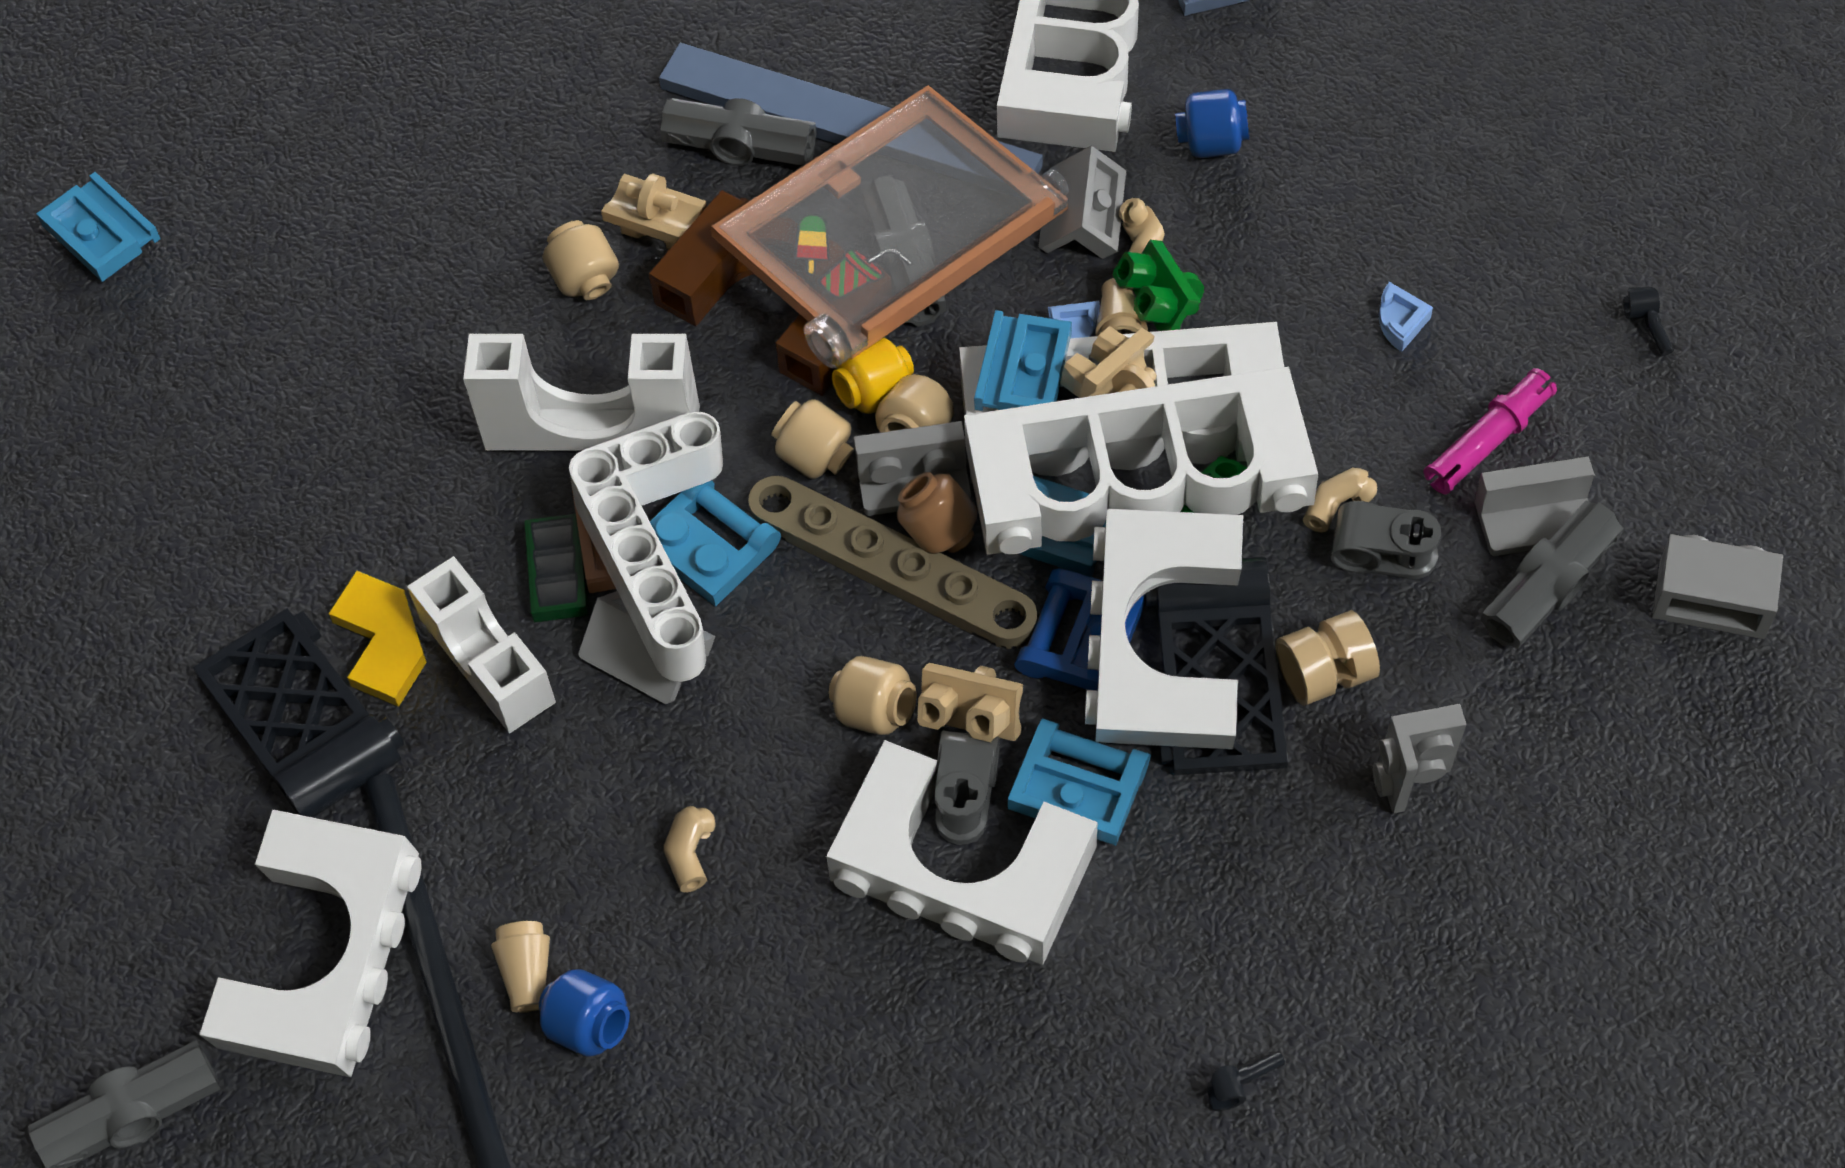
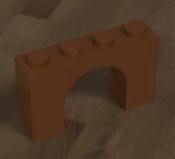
[649,190,892,396]

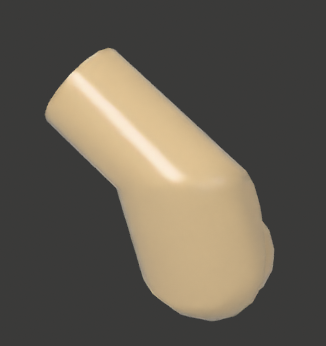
[1119,198,1165,254]
[1303,467,1377,532]
[664,806,715,893]

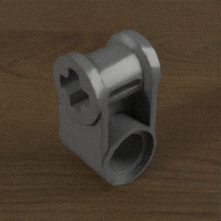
[1331,501,1441,579]
[935,731,1000,845]

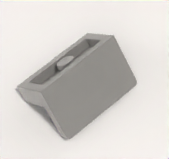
[1039,145,1126,259]
[1474,456,1595,556]
[579,591,716,704]

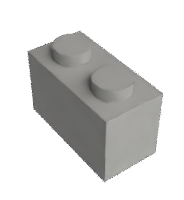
[1652,534,1783,639]

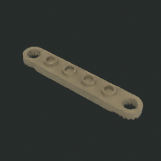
[748,476,1037,649]

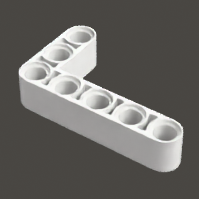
[569,412,723,682]

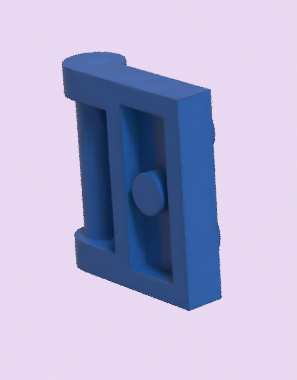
[1014,568,1145,691]

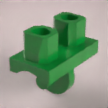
[1113,239,1204,331]

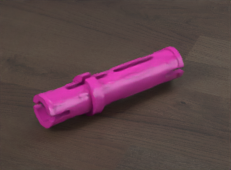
[1423,368,1557,495]

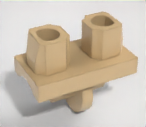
[601,173,707,250]
[1060,326,1157,398]
[918,663,1023,742]

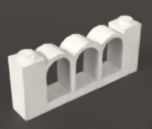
[997,0,1139,152]
[959,322,1284,483]
[964,366,1318,555]

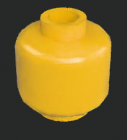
[832,337,914,414]

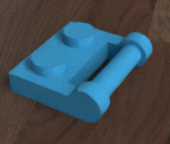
[650,480,781,607]
[1008,719,1151,846]

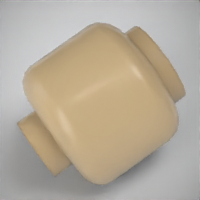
[542,220,619,300]
[875,374,954,433]
[771,399,854,479]
[829,656,917,735]

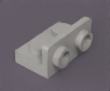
[854,421,971,516]
[1373,704,1467,814]

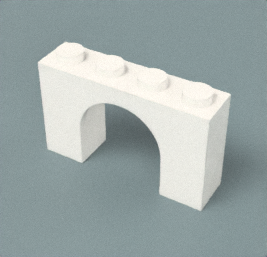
[463,334,700,451]
[1085,509,1243,749]
[826,740,1098,965]
[200,810,421,1078]

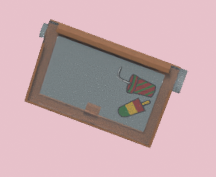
[711,85,1069,368]

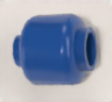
[1175,89,1249,158]
[539,969,630,1057]

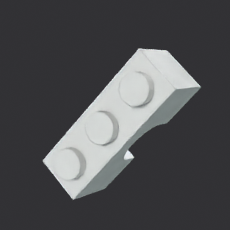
[407,556,556,734]

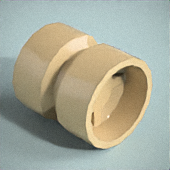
[1275,610,1380,706]

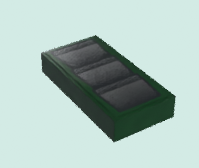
[525,514,589,623]

